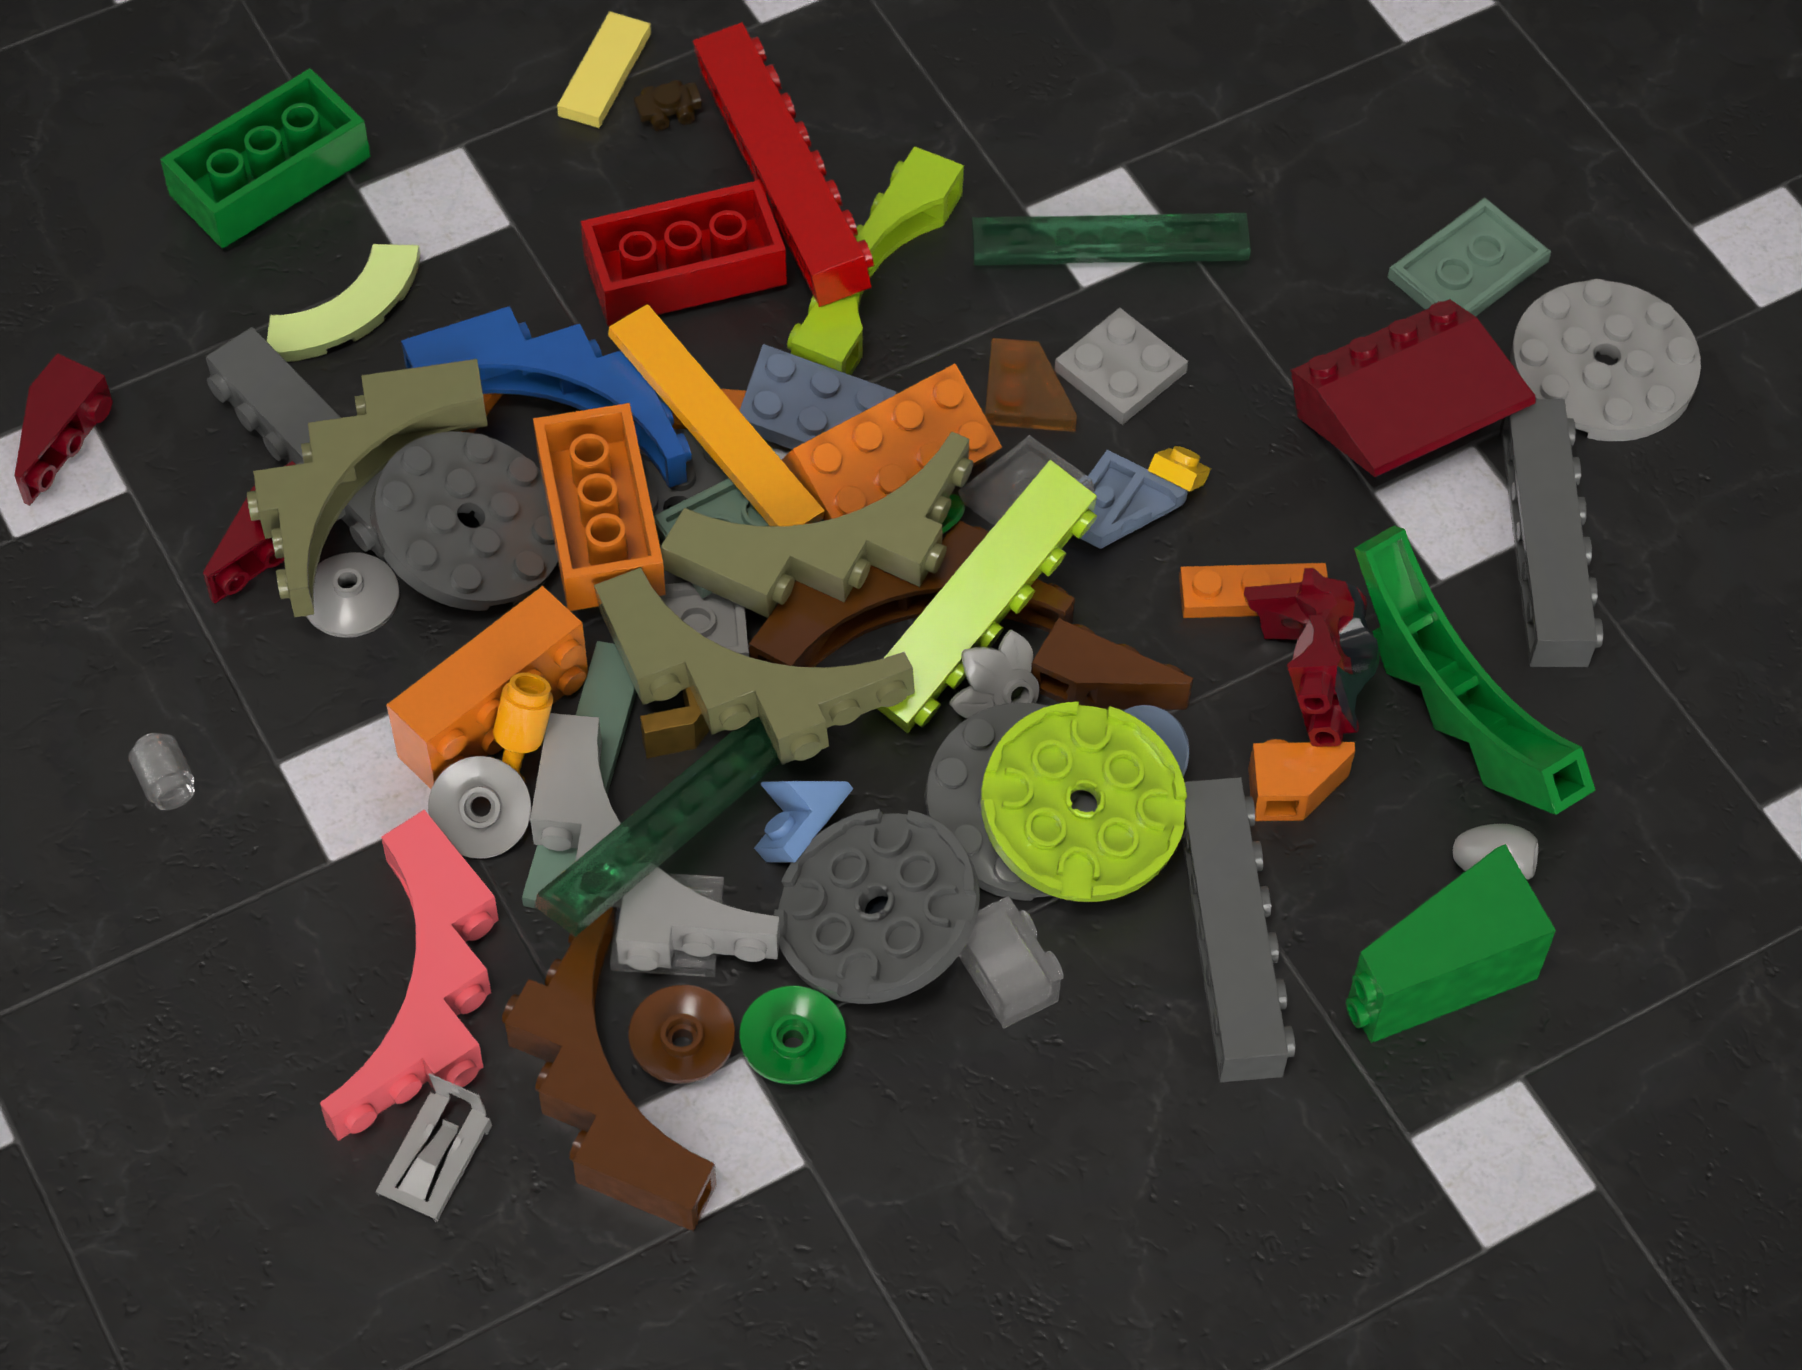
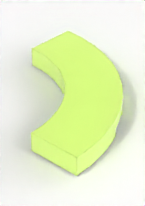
[267,244,421,362]

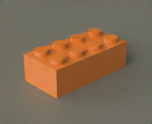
[782,363,1002,521]
[533,403,666,611]
[387,586,588,789]

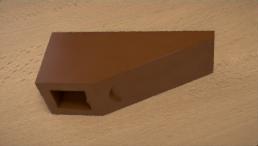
[1031,618,1193,710]

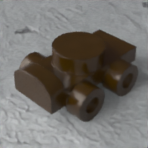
[634,80,702,131]

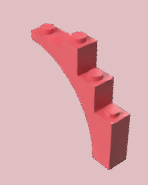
[320,810,499,1141]

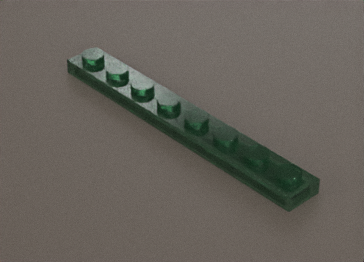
[535,717,780,937]

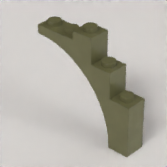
[247,359,488,617]
[660,432,973,618]
[594,567,915,765]

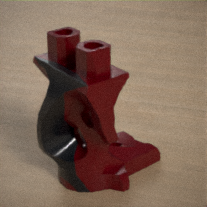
[1244,568,1380,747]

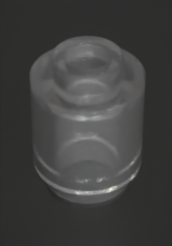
[128,733,195,810]

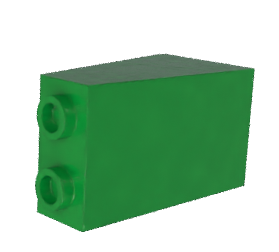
[1346,844,1556,1043]

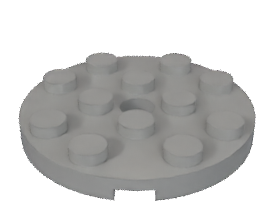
[1510,279,1701,441]

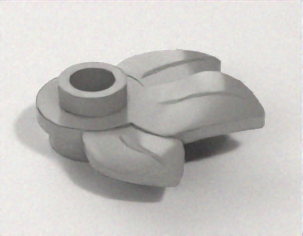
[950,630,1039,718]

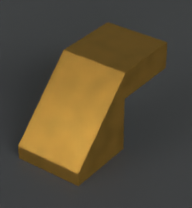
[640,687,710,758]

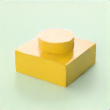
[1148,446,1211,491]

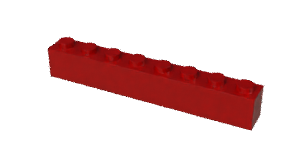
[693,22,874,307]

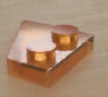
[985,338,1077,432]

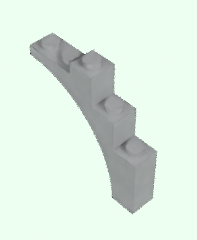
[530,713,780,971]

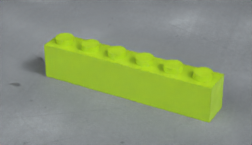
[876,460,1097,733]

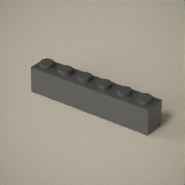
[205,327,386,562]
[1500,399,1603,667]
[1181,777,1295,1082]

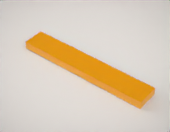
[608,304,825,526]

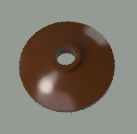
[628,985,735,1084]

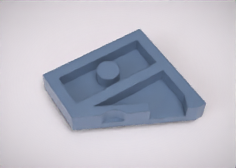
[1074,450,1188,549]

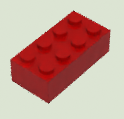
[581,180,787,326]

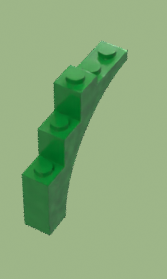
[1354,525,1596,815]

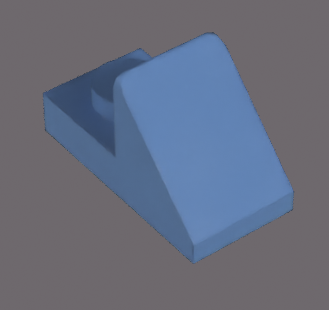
[754,781,853,862]

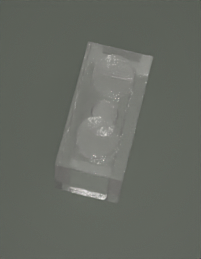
[958,896,1063,1028]

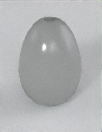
[1453,824,1538,880]

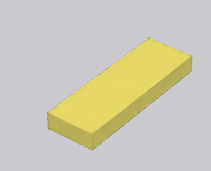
[557,12,651,128]

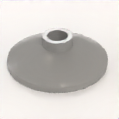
[306,552,400,638]
[428,756,531,859]

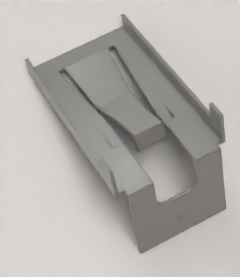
[376,1073,492,1222]

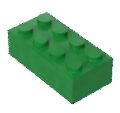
[160,68,371,249]

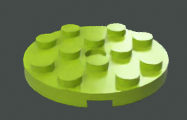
[980,702,1187,902]

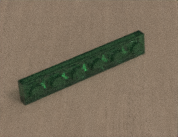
[972,213,1251,265]

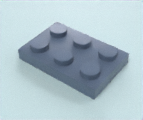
[739,344,897,449]

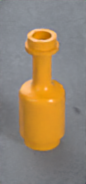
[493,673,553,782]

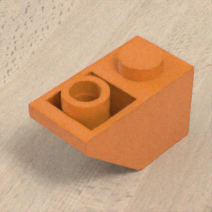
[1248,739,1355,821]

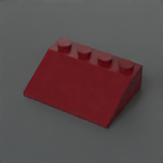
[1291,299,1536,477]

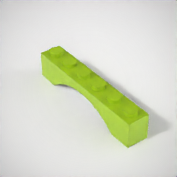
[787,146,964,375]

